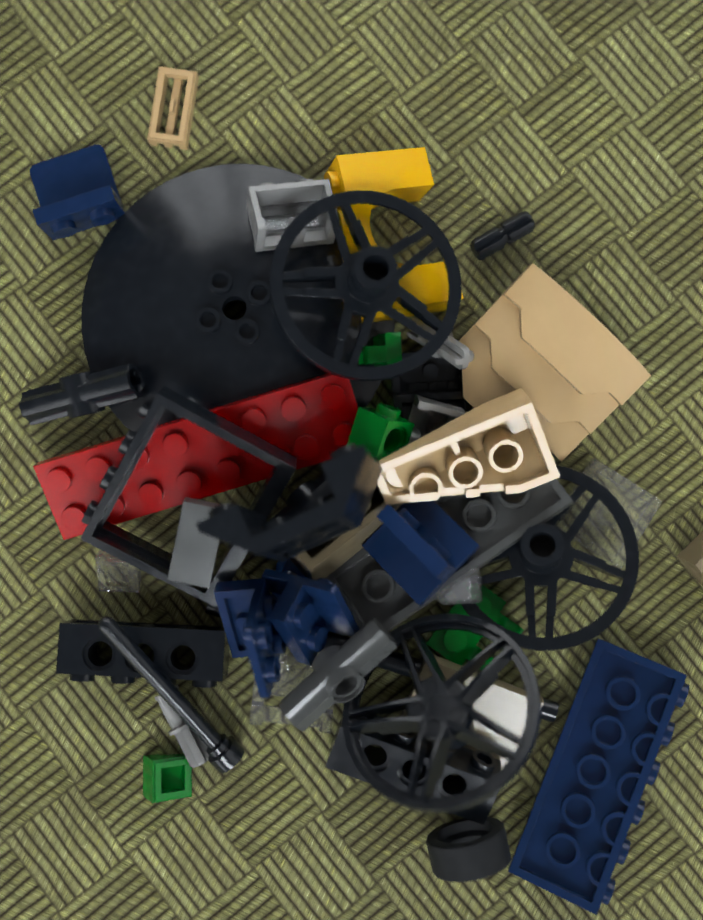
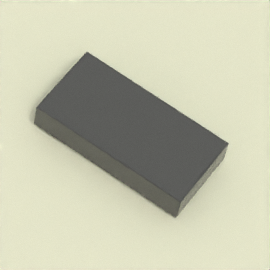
[167,497,222,589]

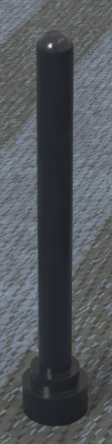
[98,616,244,773]

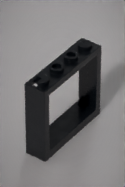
[80,386,297,607]

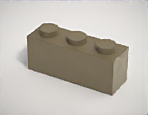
[290,485,403,580]

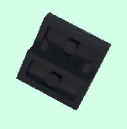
[391,351,474,433]

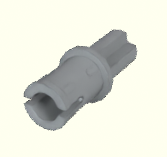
[407,317,474,370]
[154,684,210,768]

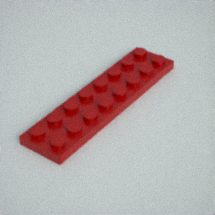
[33,373,358,540]

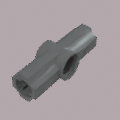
[279,617,398,732]

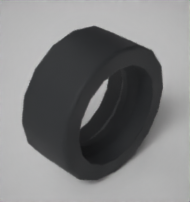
[426,817,511,882]

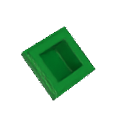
[143,754,192,803]

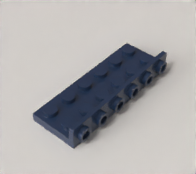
[508,638,689,915]

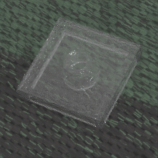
[557,458,663,569]

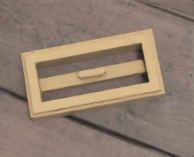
[147,66,199,150]

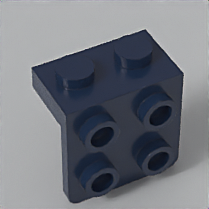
[30,144,125,241]
[213,578,287,698]

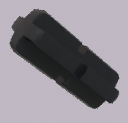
[470,211,535,260]

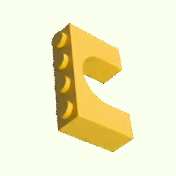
[324,147,464,323]

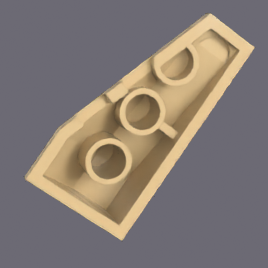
[377,388,560,505]

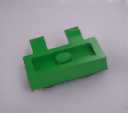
[426,578,524,670]

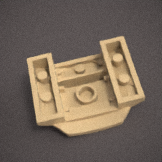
[459,263,651,462]

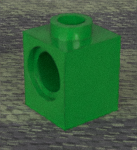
[347,403,415,460]

